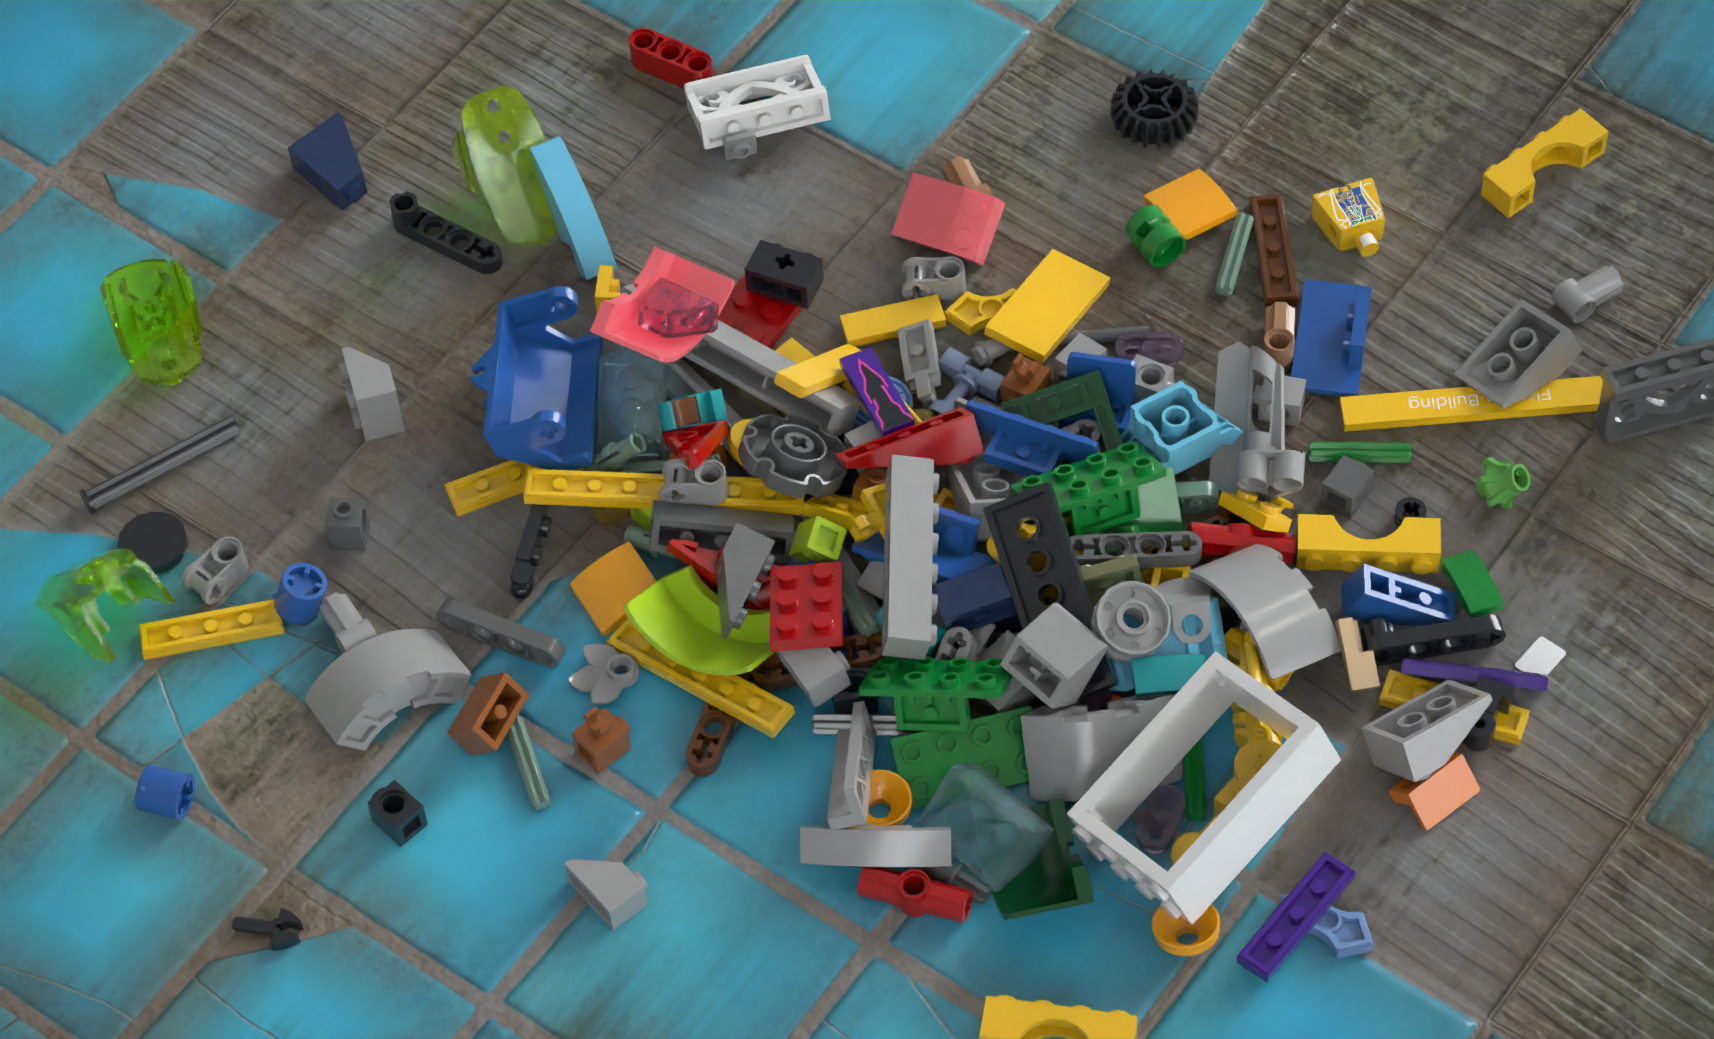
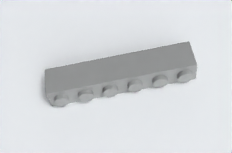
[882,454,939,660]

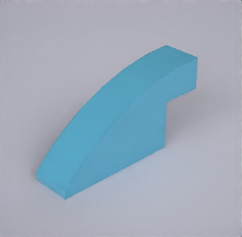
[529,136,617,280]

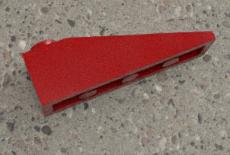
[835,407,984,469]

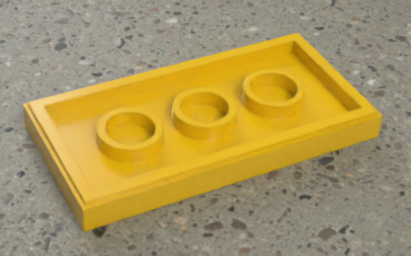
[984,249,1111,364]

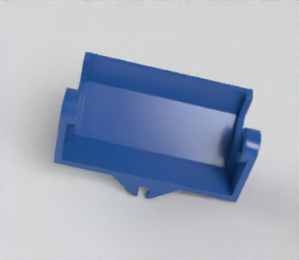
[470,286,604,470]

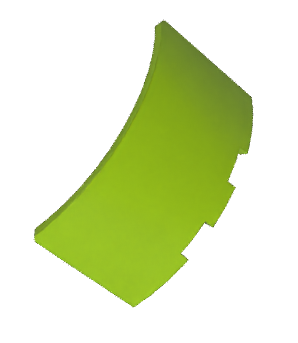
[623,565,775,676]

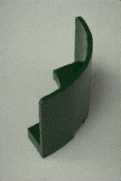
[974,798,1094,920]

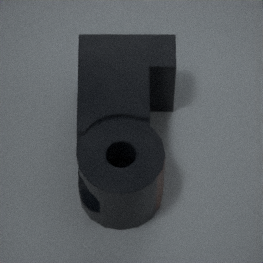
[1463,676,1515,752]

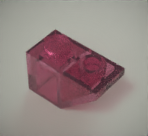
[638,277,719,339]

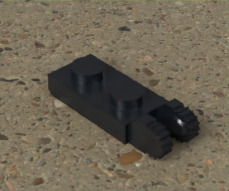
[510,504,552,600]

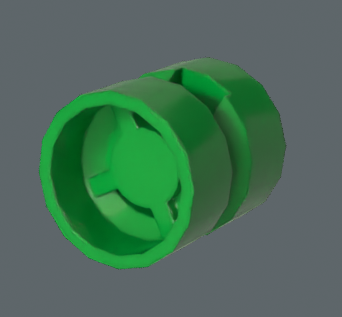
[1125,205,1186,268]

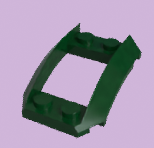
[1000,370,1123,477]

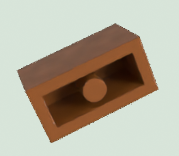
[447,672,529,756]

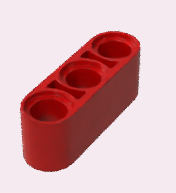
[629,28,714,89]

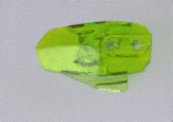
[451,85,557,246]
[100,258,203,386]
[35,549,175,663]

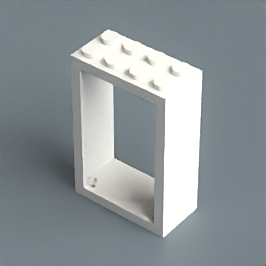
[1067,651,1341,925]

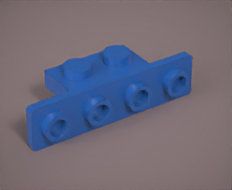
[965,400,1098,476]

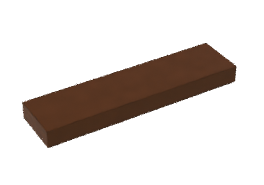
[1249,194,1299,308]

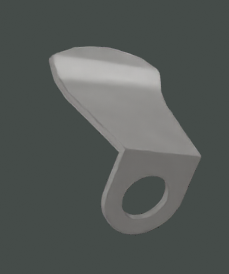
[1155,577,1212,644]

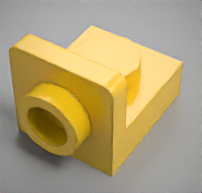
[595,265,621,314]

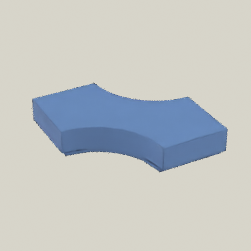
[1280,894,1374,958]

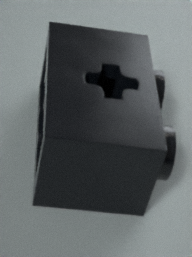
[744,240,824,309]

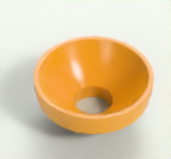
[867,769,912,826]
[1151,904,1220,956]

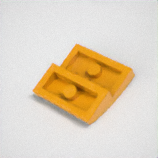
[1143,168,1238,240]
[569,541,656,637]

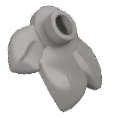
[568,644,640,704]

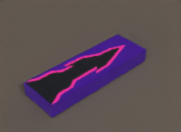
[839,347,915,436]

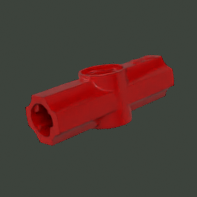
[1186,522,1296,566]
[857,867,973,923]

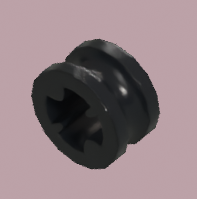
[1394,497,1427,528]

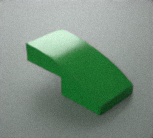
[1440,549,1504,618]

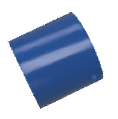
[272,563,327,624]
[135,764,195,820]

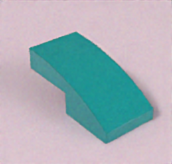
[1131,655,1205,697]

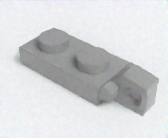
[897,319,942,409]

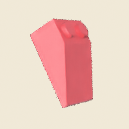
[891,172,1005,266]

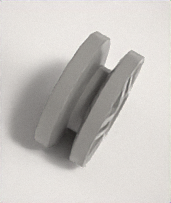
[1090,581,1172,663]

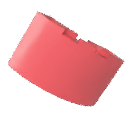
[590,246,735,363]

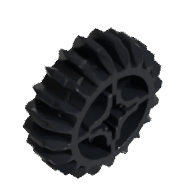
[1110,68,1199,149]

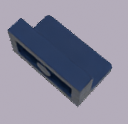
[932,563,1017,631]

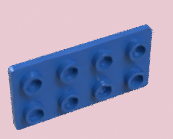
[1291,280,1372,397]
[851,506,1003,583]

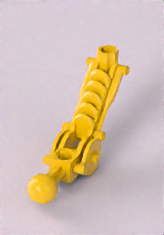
[1170,627,1294,865]

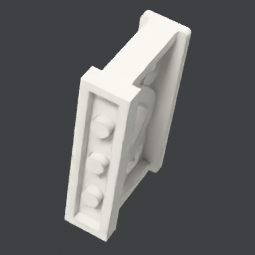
[684,55,831,150]

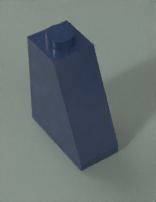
[288,112,367,211]

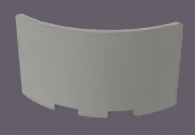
[1188,544,1342,679]
[305,629,472,751]
[1021,693,1183,801]

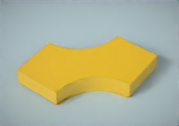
[944,288,1016,336]

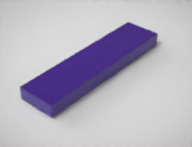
[1401,658,1548,691]
[1236,852,1356,982]

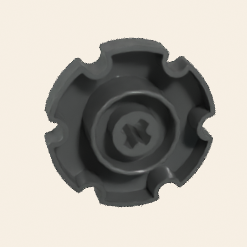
[738,414,847,498]

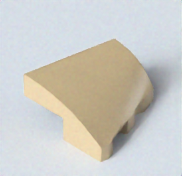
[1334,617,1380,692]

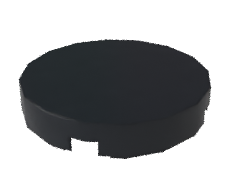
[117,512,189,575]

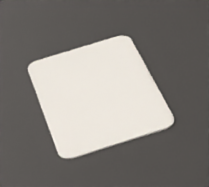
[1515,636,1566,675]

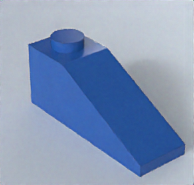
[1341,564,1456,626]

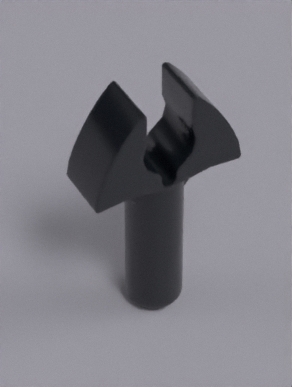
[232,908,304,951]

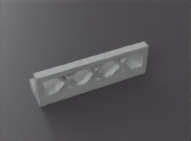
[827,701,876,830]

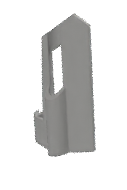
[1209,341,1306,503]

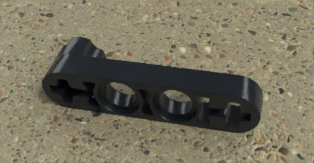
[389,191,503,274]
[1360,615,1506,666]

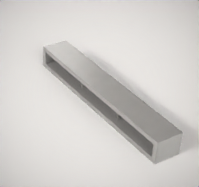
[621,284,861,436]

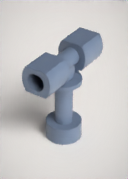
[926,347,1005,419]

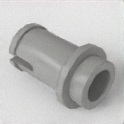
[971,338,1014,366]

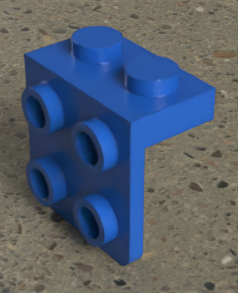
[1059,352,1137,435]

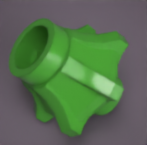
[1476,457,1530,510]

